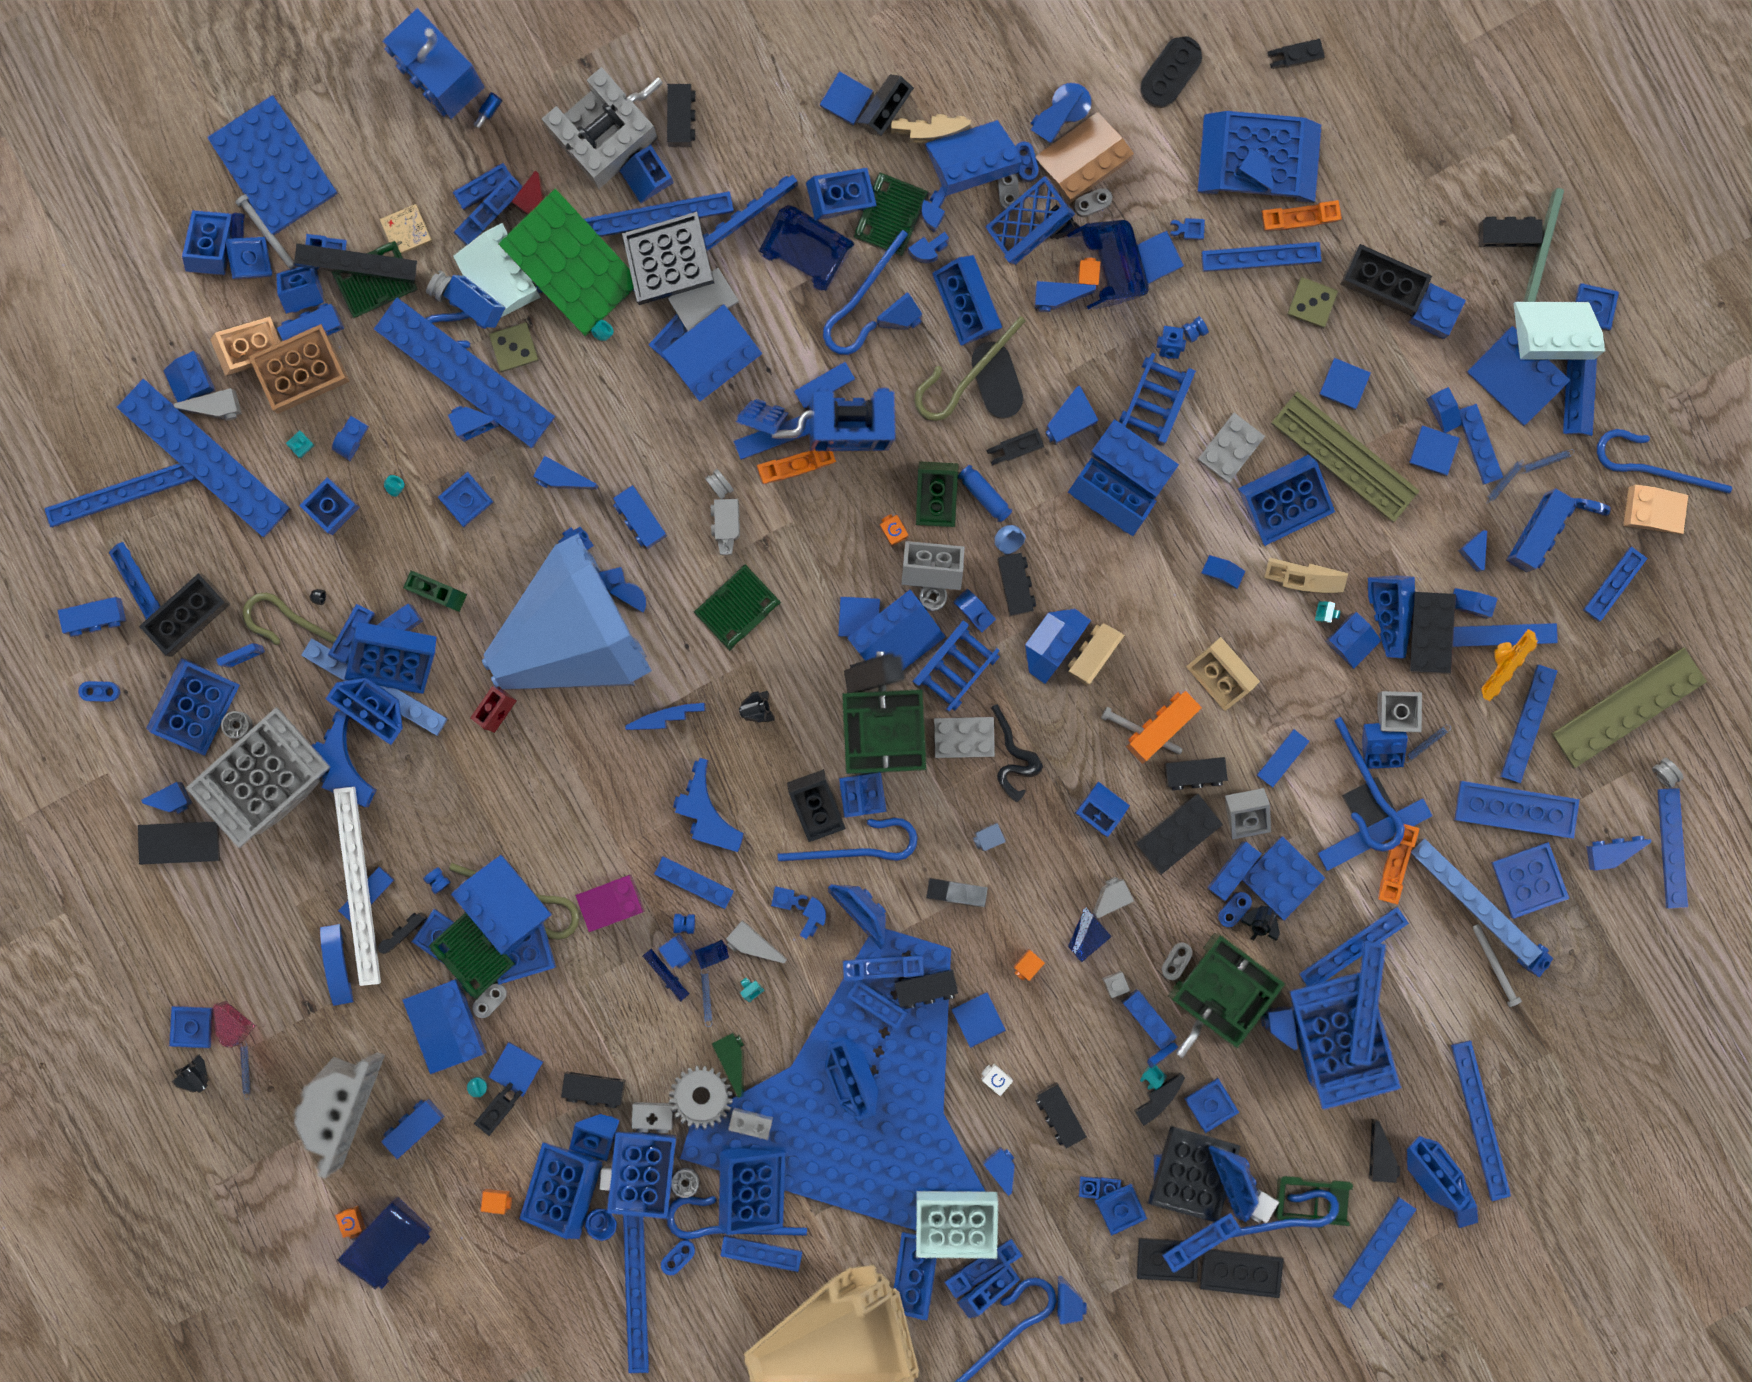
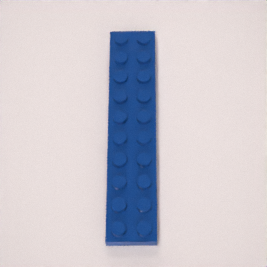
[374,298,556,448]
[116,379,291,538]

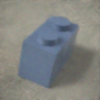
[973,823,1006,851]

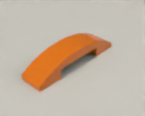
[1261,200,1342,231]
[757,450,836,484]
[1378,824,1420,905]

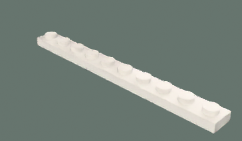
[334,786,381,986]

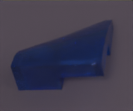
[1068,907,1112,963]

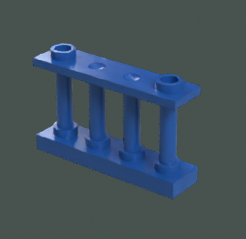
[1119,353,1196,446]
[913,620,1000,712]

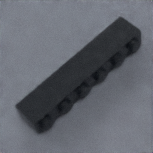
[294,243,417,283]
[844,653,905,693]

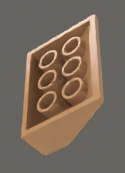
[1035,112,1134,205]
[249,324,350,414]

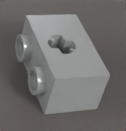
[632,1102,674,1133]
[729,1108,773,1140]

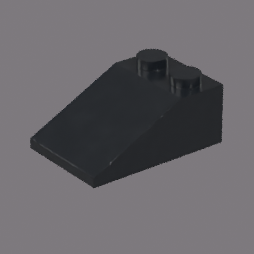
[787,769,846,842]

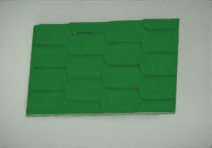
[498,188,634,337]

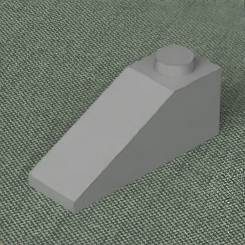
[174,388,242,421]
[726,920,787,963]

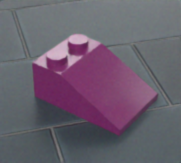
[575,875,645,932]

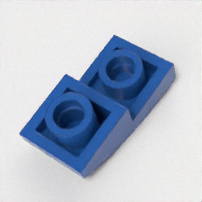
[1079,1176,1122,1199]

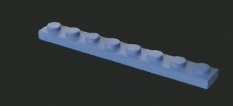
[302,638,448,736]
[1411,838,1542,966]

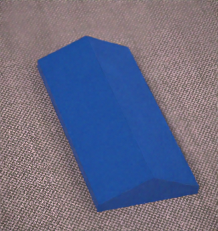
[894,1232,937,1321]

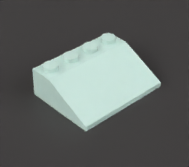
[454,223,540,317]
[1513,302,1605,360]
[916,1191,998,1258]

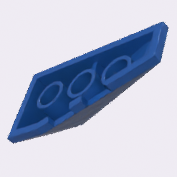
[1368,575,1415,658]

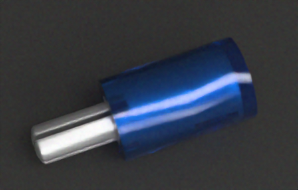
[474,92,503,128]

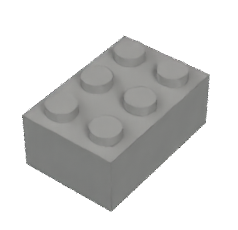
[901,541,965,590]

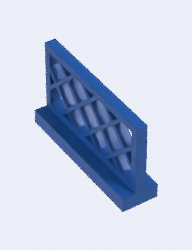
[985,176,1075,265]

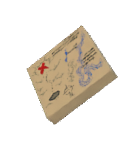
[380,204,432,254]

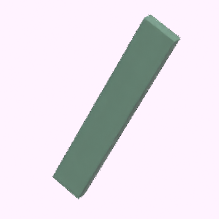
[1523,188,1564,302]

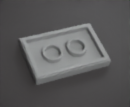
[668,268,739,331]

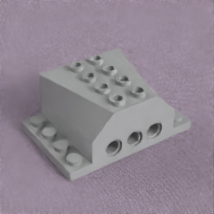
[186,707,331,848]
[294,1052,385,1178]

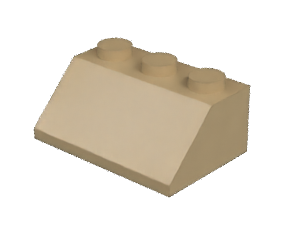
[1068,623,1124,686]
[1186,637,1260,711]

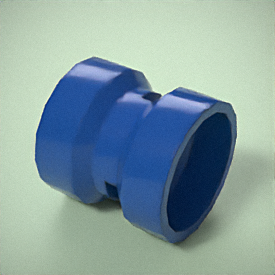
[1182,316,1209,343]
[423,867,451,895]
[673,914,695,934]

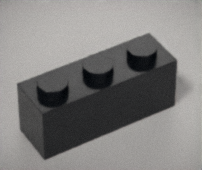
[857,74,914,136]
[667,84,696,147]
[1479,216,1543,247]
[997,553,1036,617]
[1164,757,1228,791]
[894,969,958,1009]
[561,1071,626,1108]
[1035,1082,1087,1149]

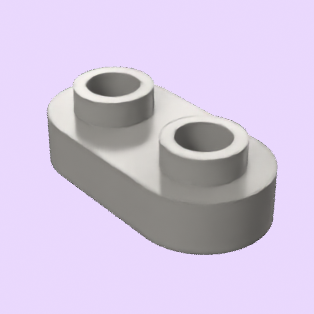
[998,174,1019,210]
[1074,188,1112,217]
[1162,942,1192,980]
[473,983,507,1018]

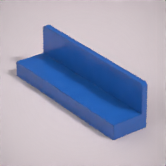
[1563,358,1597,436]

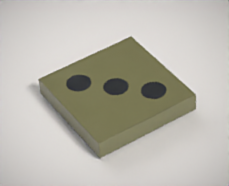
[1287,277,1338,328]
[489,323,539,372]

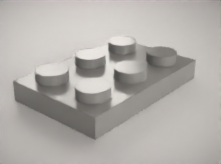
[1197,413,1265,484]
[934,717,995,758]

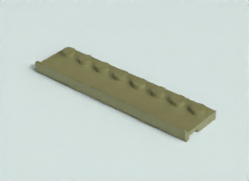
[1271,391,1420,523]
[1551,647,1707,768]

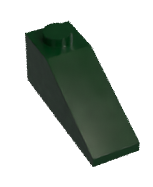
[403,570,467,612]
[712,1033,745,1098]

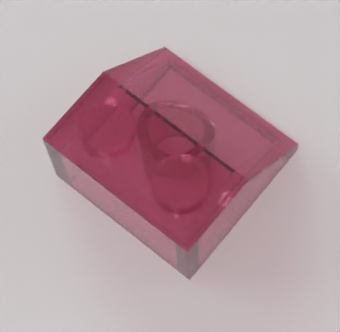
[213,1001,256,1048]

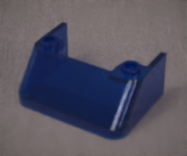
[1067,220,1149,310]

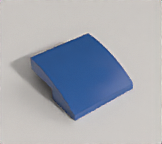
[1129,231,1184,285]
[839,773,887,818]
[952,992,1006,1048]

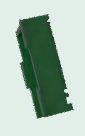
[1275,1176,1353,1228]

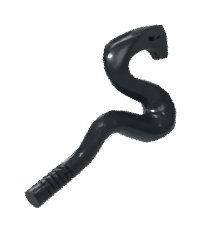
[991,704,1043,803]

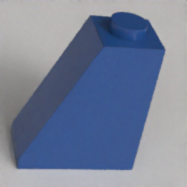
[1045,386,1098,445]

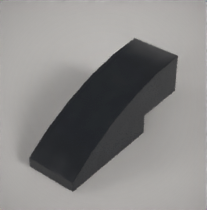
[1134,1073,1185,1126]

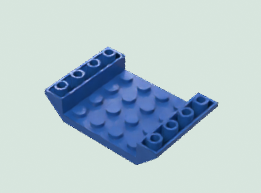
[1197,111,1321,203]

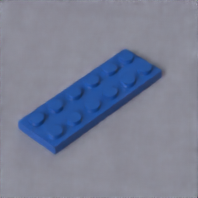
[1454,781,1580,839]

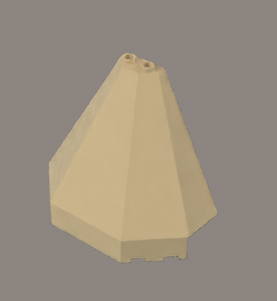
[744,1265,919,1382]

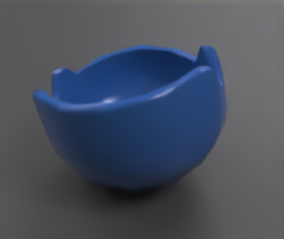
[585,1208,617,1241]

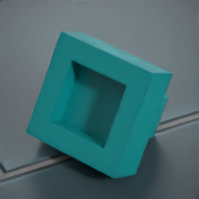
[285,430,315,459]
[1315,601,1341,623]
[740,977,765,1003]
[1140,1066,1167,1090]

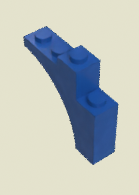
[312,710,377,807]
[673,758,744,852]

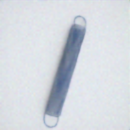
[1519,449,1574,474]
[1486,459,1524,504]
[1405,725,1451,763]
[701,968,712,1027]
[240,1042,250,1100]

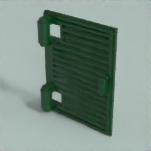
[853,172,929,257]
[331,241,418,319]
[694,564,782,651]
[429,912,515,999]

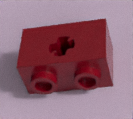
[470,686,517,733]

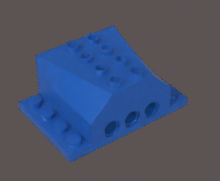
[1289,972,1401,1110]

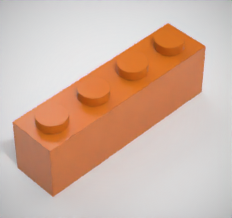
[1126,691,1202,764]

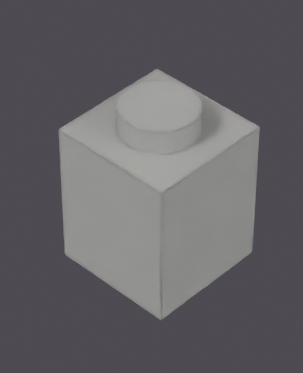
[1102,971,1130,998]

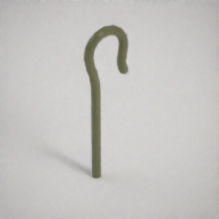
[914,316,1026,421]
[243,592,337,645]
[449,863,580,940]

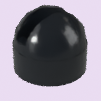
[310,589,326,605]

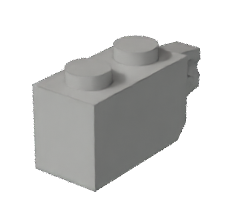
[711,499,740,555]

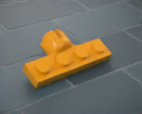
[1481,629,1537,701]

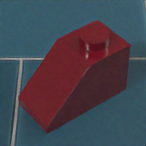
[512,171,544,215]

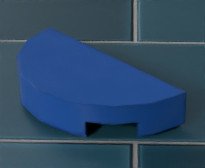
[1573,498,1611,516]
[610,582,646,613]
[1147,1042,1178,1068]

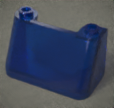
[759,205,855,291]
[337,1197,433,1290]

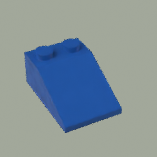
[806,168,877,221]
[182,210,232,275]

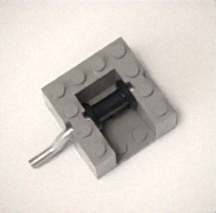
[542,67,663,189]

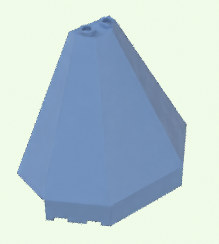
[482,533,652,690]

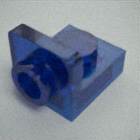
[694,940,729,969]

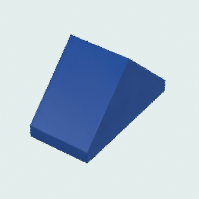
[1458,530,1487,572]
[1201,555,1245,589]
[1453,1184,1478,1228]

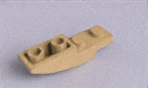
[891,114,971,143]
[1264,558,1348,593]

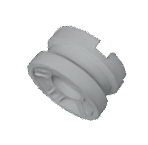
[426,270,452,302]
[705,469,734,499]
[919,587,947,611]
[221,711,253,739]
[1652,758,1684,789]
[671,1168,700,1198]

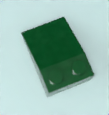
[916,461,959,527]

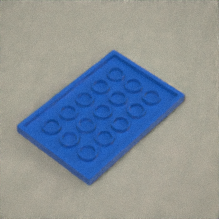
[207,95,338,235]

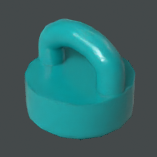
[591,320,614,341]
[383,475,405,497]
[467,1077,488,1098]

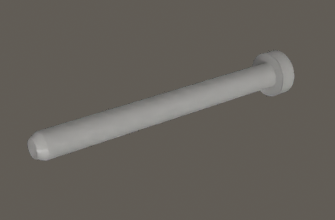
[235,194,295,269]
[1101,706,1182,754]
[1473,924,1522,1007]

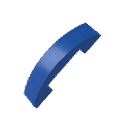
[320,924,354,1006]
[843,956,924,981]
[1163,1213,1242,1273]
[945,1238,1023,1299]

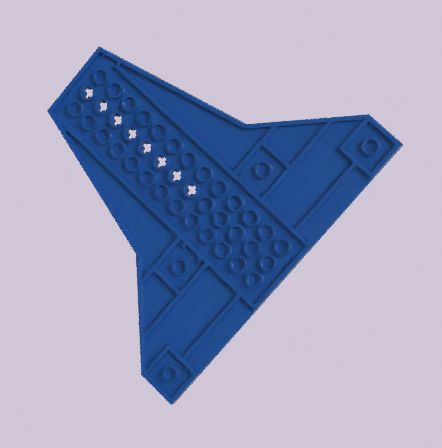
[680,928,986,1230]

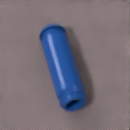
[958,465,1012,523]

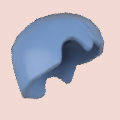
[994,525,1026,555]

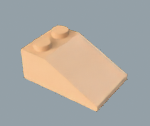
[210,317,280,376]
[1624,485,1688,534]

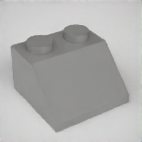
[1377,691,1422,732]
[1225,788,1271,840]
[1093,877,1134,918]

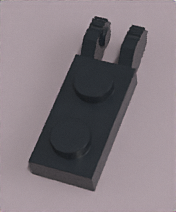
[1267,38,1325,69]
[986,428,1044,466]
[378,912,427,954]
[474,1082,523,1136]

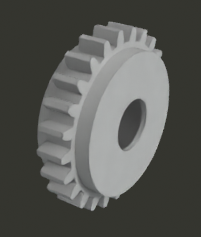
[669,1066,733,1130]

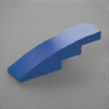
[453,174,523,246]
[625,703,706,730]

